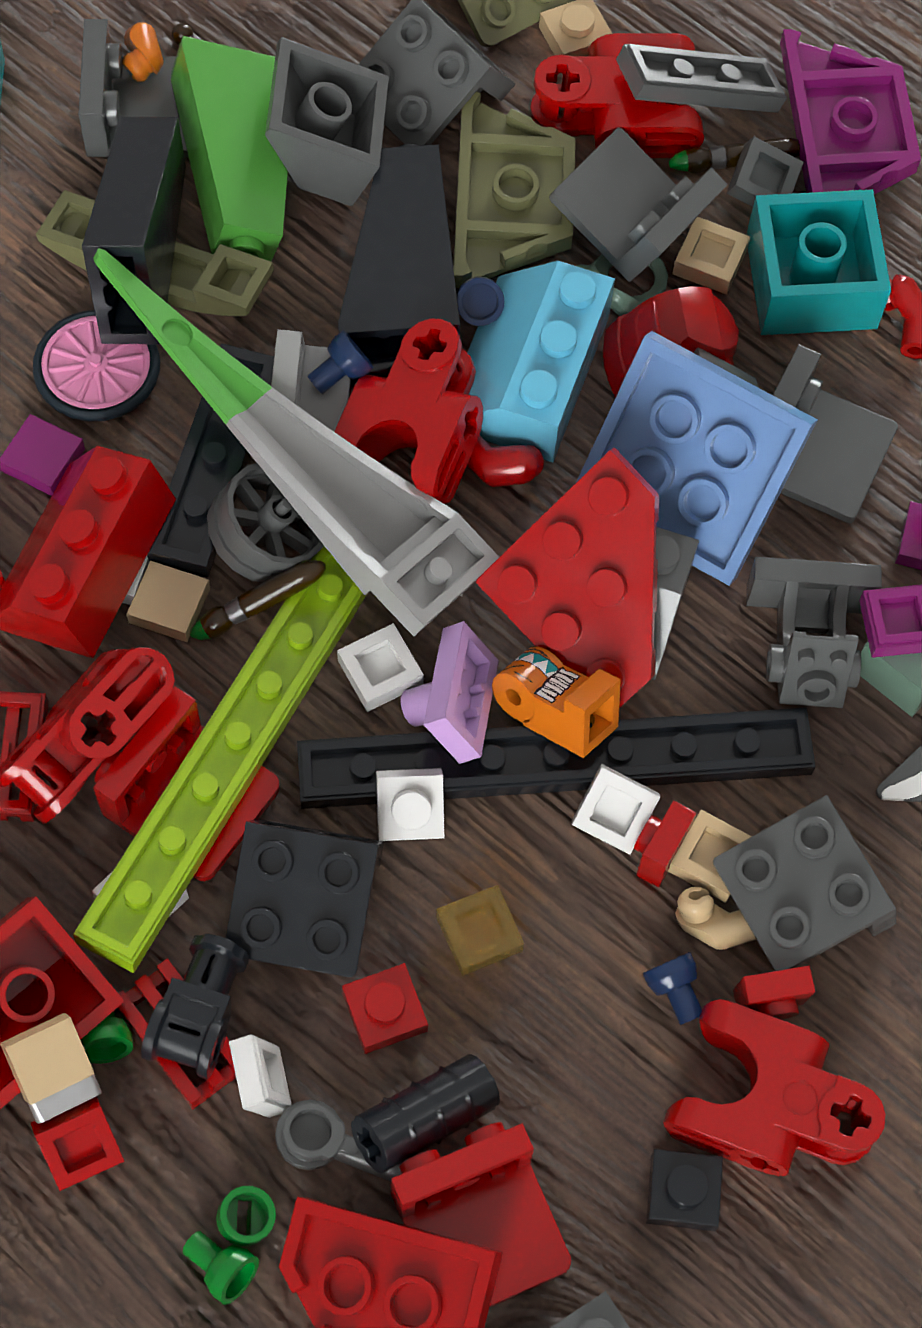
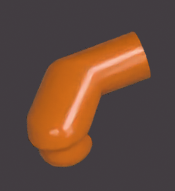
[122,22,164,82]

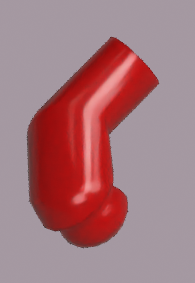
[884,274,922,359]
[467,435,544,487]

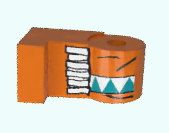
[492,646,621,758]

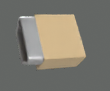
[0,1013,102,1124]

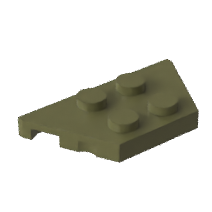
[453,92,576,288]

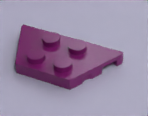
[780,29,921,195]

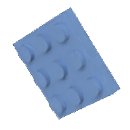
[576,331,818,586]

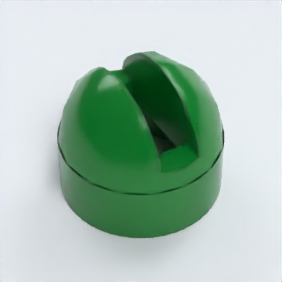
[216,1186,276,1246]

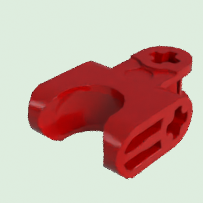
[530,33,704,158]
[334,319,483,504]
[0,647,175,824]
[663,999,886,1176]

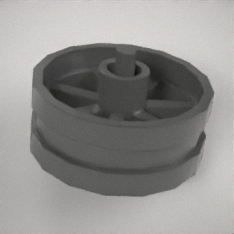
[207,463,324,582]

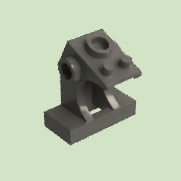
[746,557,882,708]

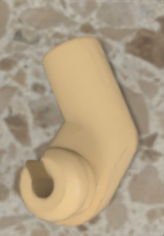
[675,887,757,950]

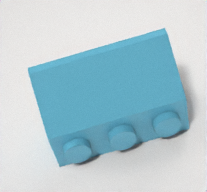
[467,261,615,463]

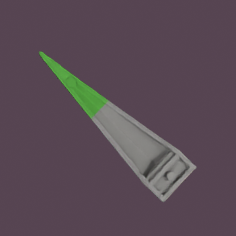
[93,248,499,637]

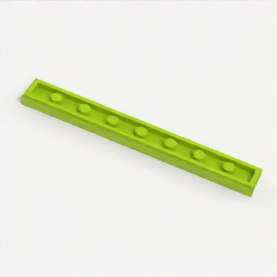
[73,546,368,973]

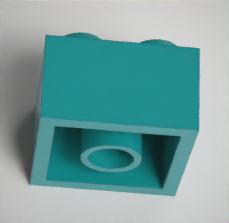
[746,189,891,335]

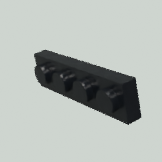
[147,343,274,578]

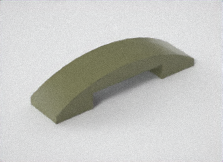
[36,190,274,316]

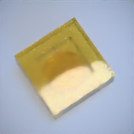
[436,885,524,976]

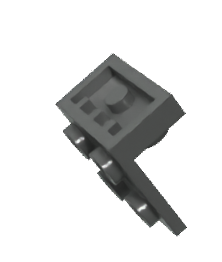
[358,0,515,146]
[78,19,189,157]
[549,128,728,282]
[773,345,898,523]
[713,795,896,971]

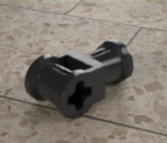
[141,934,250,1080]

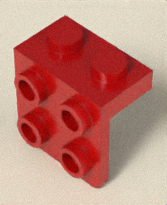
[93,686,280,881]
[391,1122,571,1308]

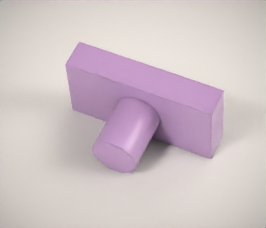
[401,621,499,764]

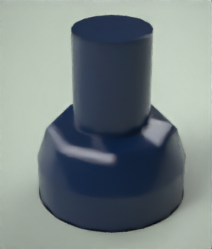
[457,277,504,326]
[307,330,374,394]
[642,952,702,1025]

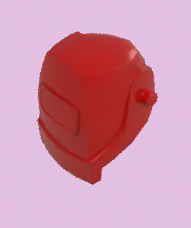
[603,286,739,398]

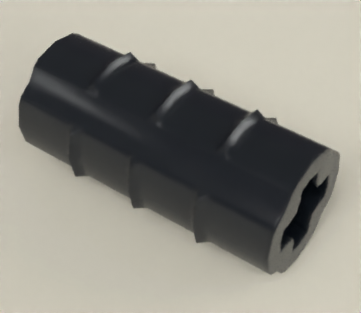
[351,1054,500,1174]

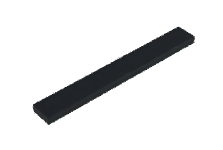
[297,707,816,809]

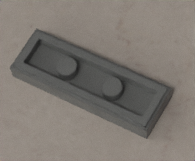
[616,44,787,113]

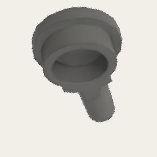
[275,1099,408,1182]

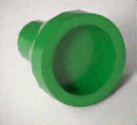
[81,1011,133,1064]
[182,1231,259,1305]

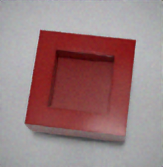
[634,800,697,888]
[342,963,428,1054]
[733,965,815,1020]
[30,1096,125,1191]

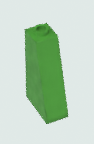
[171,36,288,261]

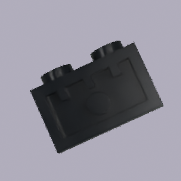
[226,819,384,977]

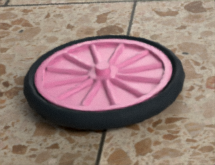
[33,310,160,422]

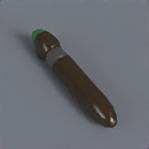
[669,138,800,173]
[190,560,326,640]

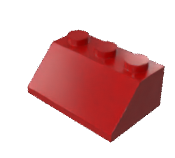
[0,446,176,659]
[0,896,124,1109]

